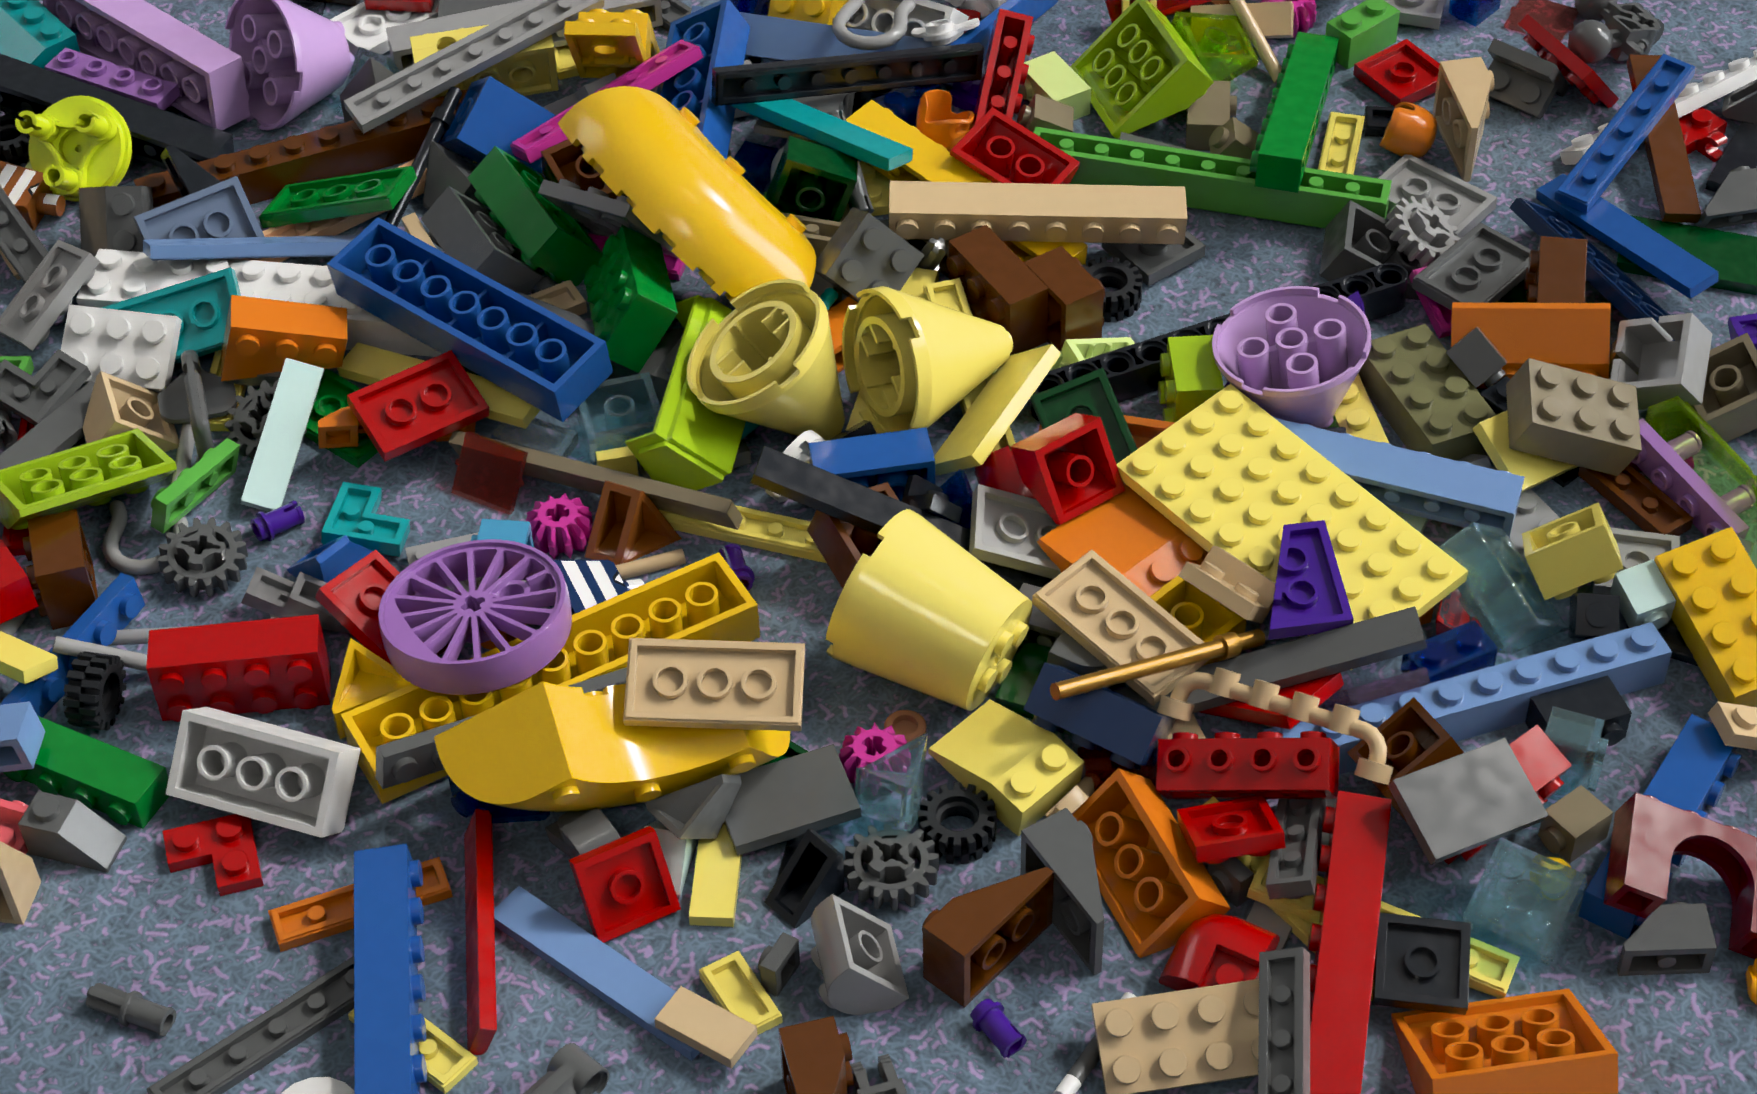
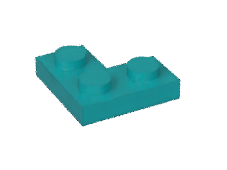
[321,482,410,557]

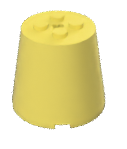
[826,509,1032,711]

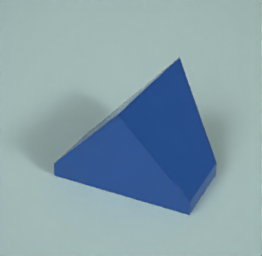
[287,535,387,583]

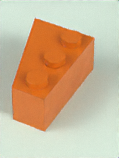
[221,295,348,382]

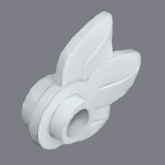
[911,18,980,46]

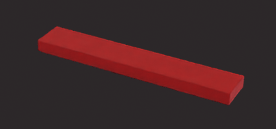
[464,809,497,1055]

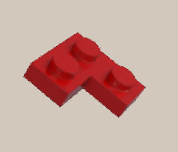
[162,814,264,896]

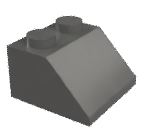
[79,186,153,257]

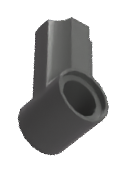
[523,1043,609,1094]

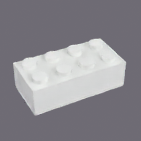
[166,707,361,838]

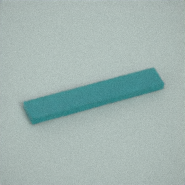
[729,99,913,171]

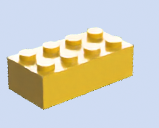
[1654,527,1757,707]

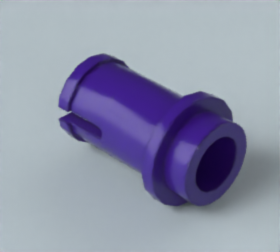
[250,500,305,541]
[718,544,755,591]
[970,999,1027,1058]

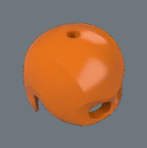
[916,89,976,152]
[1379,102,1437,158]

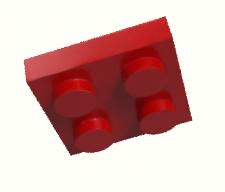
[1353,39,1440,107]
[1177,795,1286,864]
[569,826,681,943]

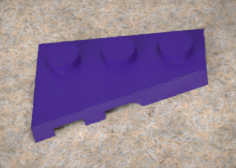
[1268,520,1354,640]

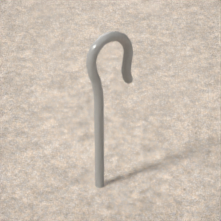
[832,0,916,50]
[102,422,195,576]

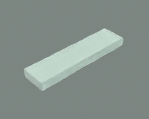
[241,358,324,512]

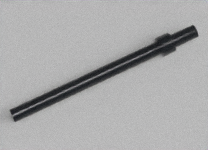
[385,86,462,227]

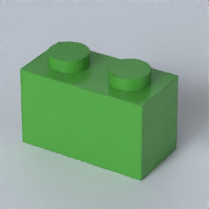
[1325,0,1400,70]

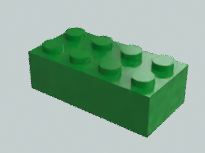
[468,146,603,287]
[584,225,678,373]

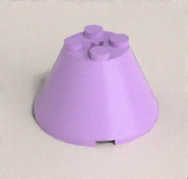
[225,0,355,130]
[1212,286,1371,428]

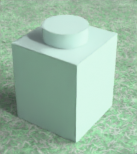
[1610,559,1676,629]

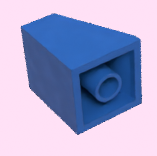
[439,76,556,173]

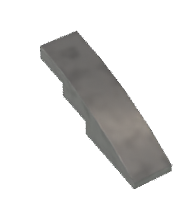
[241,567,351,634]

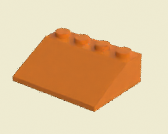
[1037,481,1208,597]
[1391,988,1618,1094]

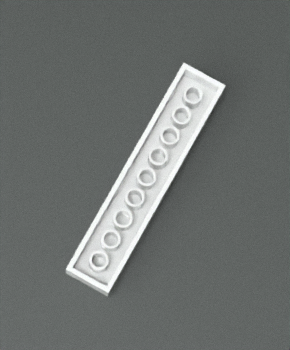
[76,249,441,357]

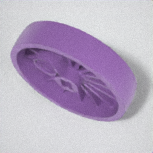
[378,539,572,695]

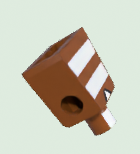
[0,161,66,231]

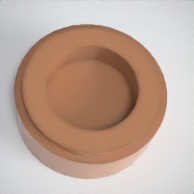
[884,710,926,750]

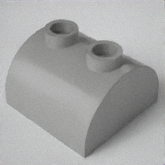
[810,894,909,1015]

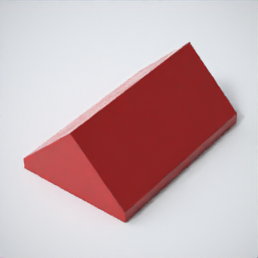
[950,107,1080,184]

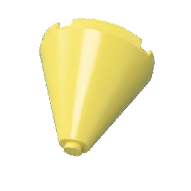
[687,279,845,441]
[842,286,1013,434]

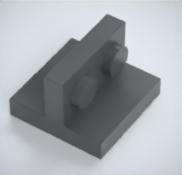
[1487,38,1570,120]

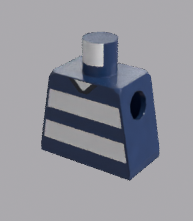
[542,560,644,615]

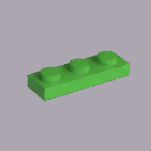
[150,438,240,534]

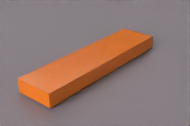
[268,857,453,952]

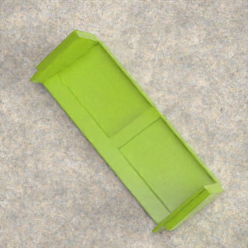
[625,295,746,491]

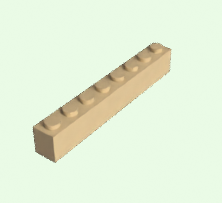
[889,181,1188,244]

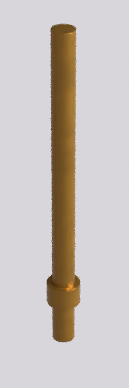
[1050,629,1265,700]

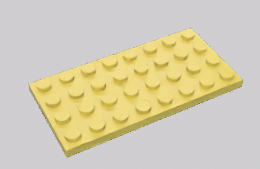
[1117,383,1468,670]

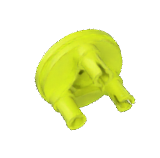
[15,95,132,202]

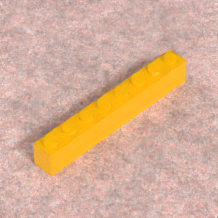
[846,100,1088,265]

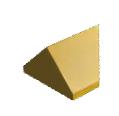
[331,638,412,739]

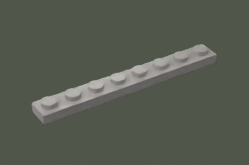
[344,0,604,134]

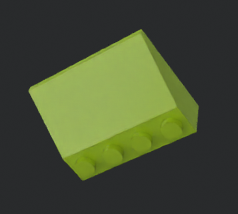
[1070,0,1214,139]
[0,428,177,530]

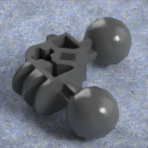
[1568,0,1664,64]

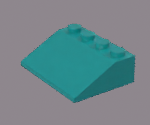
[0,0,80,69]

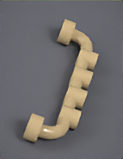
[1157,667,1394,785]

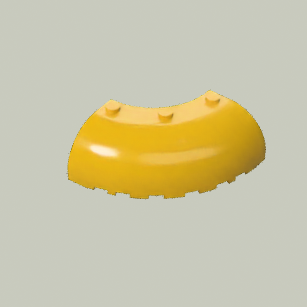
[558,86,816,301]
[434,681,790,812]

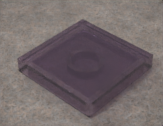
[1322,667,1430,708]

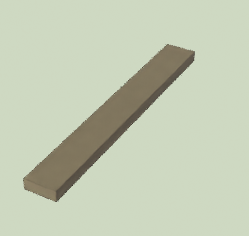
[448,430,743,530]

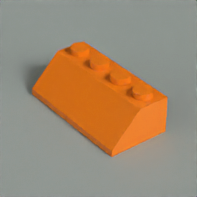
[1451,302,1611,389]
[1072,768,1231,958]

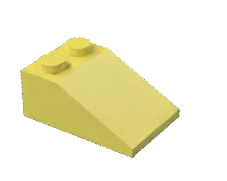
[928,699,1084,836]

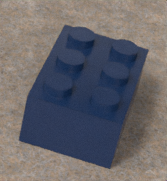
[1023,662,1176,770]

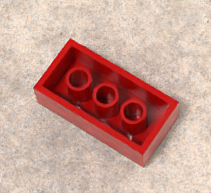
[146,614,331,722]

